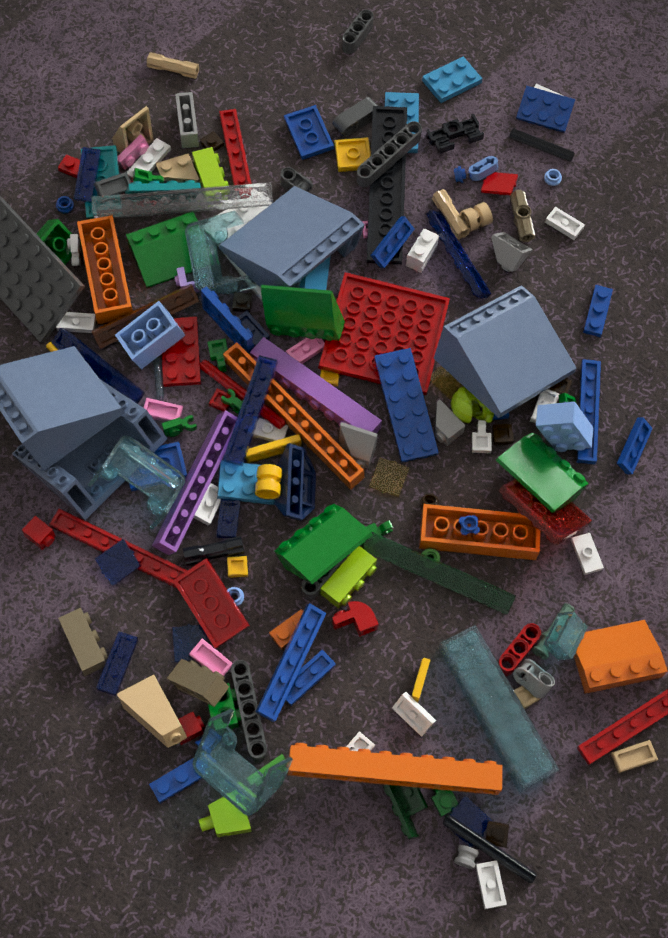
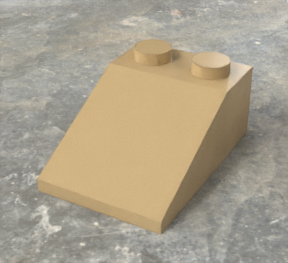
[112,106,154,154]

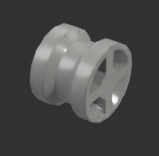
[454,845,479,869]

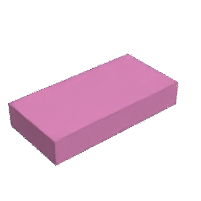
[143,398,183,422]
[189,639,233,676]

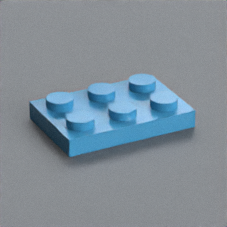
[422,56,482,103]
[217,460,275,505]

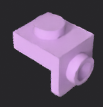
[174,267,200,293]

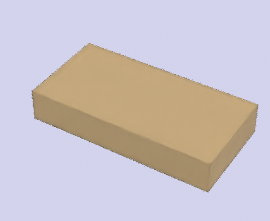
[611,740,658,773]

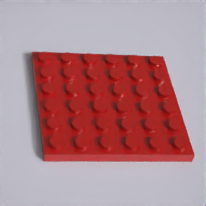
[318,272,450,395]

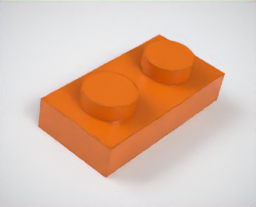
[269,609,303,650]

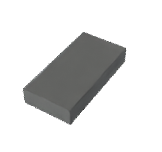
[93,172,131,201]

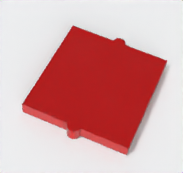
[481,172,518,196]

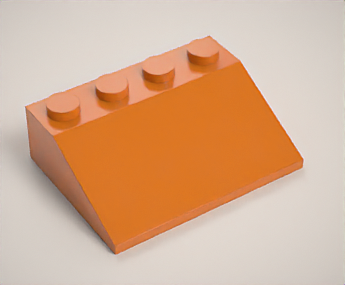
[568,620,668,694]

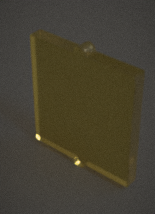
[430,366,464,400]
[369,457,410,497]

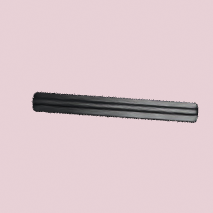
[443,815,537,883]

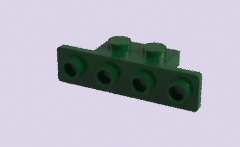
[383,785,428,839]

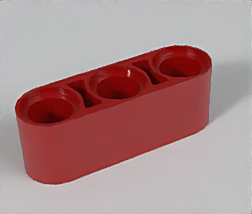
[496,623,541,676]

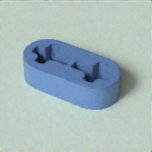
[469,156,498,181]

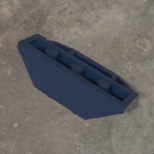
[274,443,316,521]

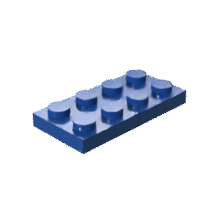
[201,286,254,355]

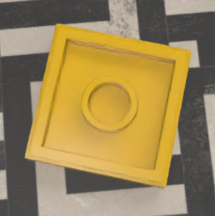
[334,137,371,172]

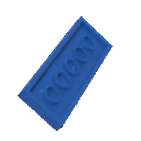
[374,348,439,463]

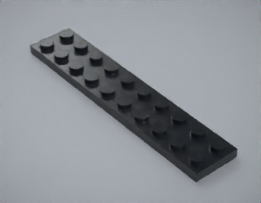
[367,106,407,265]

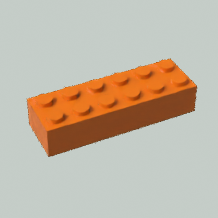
[77,215,133,324]
[419,504,541,560]

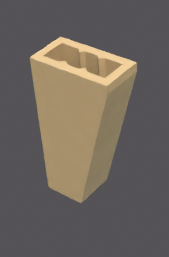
[117,675,187,748]

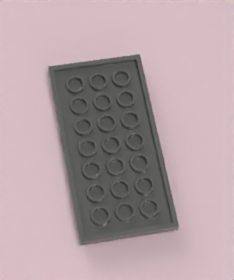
[0,196,85,343]

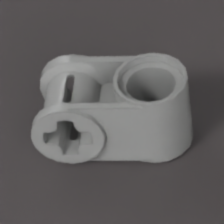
[513,659,555,699]

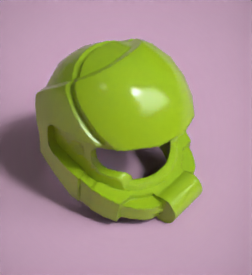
[451,387,494,423]

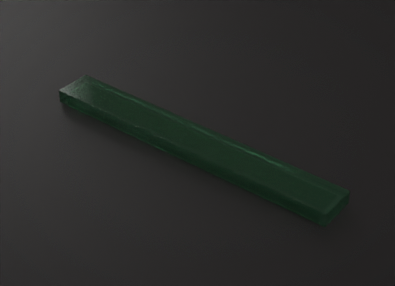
[363,532,516,615]

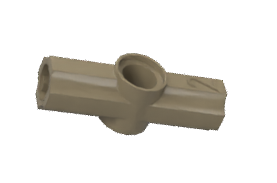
[509,190,535,243]

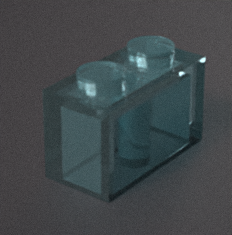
[543,612,588,660]

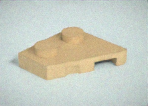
[156,153,200,183]

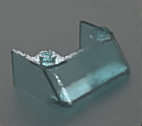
[185,210,257,294]
[88,435,185,530]
[193,708,293,816]

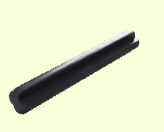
[510,128,574,161]

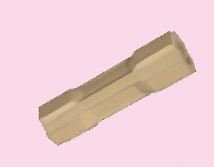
[147,52,199,79]
[432,189,470,240]

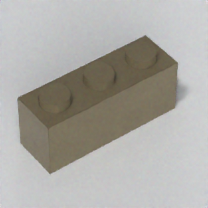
[58,608,108,676]
[167,659,229,707]

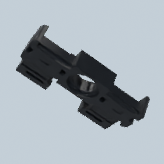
[426,114,484,154]

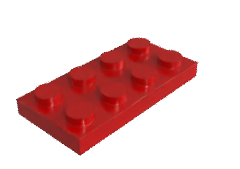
[162,317,201,387]
[173,559,250,648]

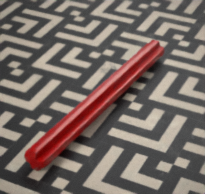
[199,359,286,429]

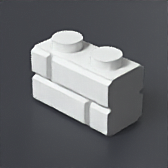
[406,229,439,273]

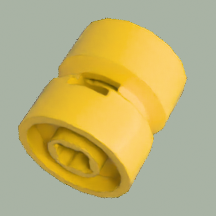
[255,464,282,499]

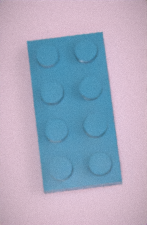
[385,92,419,153]

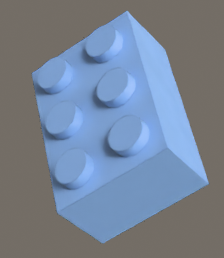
[115,301,185,369]
[536,402,593,452]

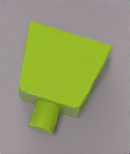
[198,789,252,837]

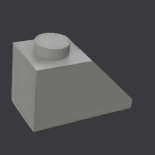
[434,400,465,446]

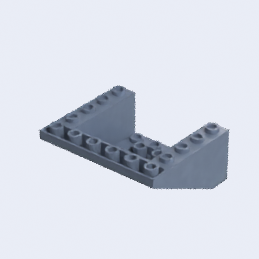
[219,186,365,288]
[433,285,576,418]
[0,346,125,471]
[12,380,167,520]

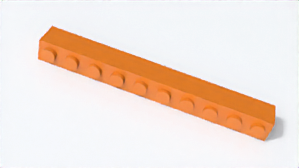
[223,342,365,490]
[287,743,503,795]

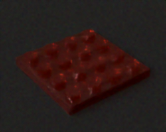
[499,479,592,545]

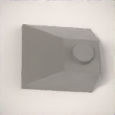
[491,232,532,272]
[339,422,378,469]

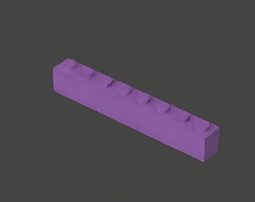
[250,337,382,433]
[152,410,241,555]

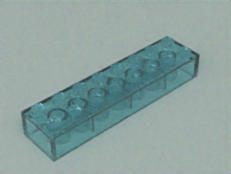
[438,625,559,794]

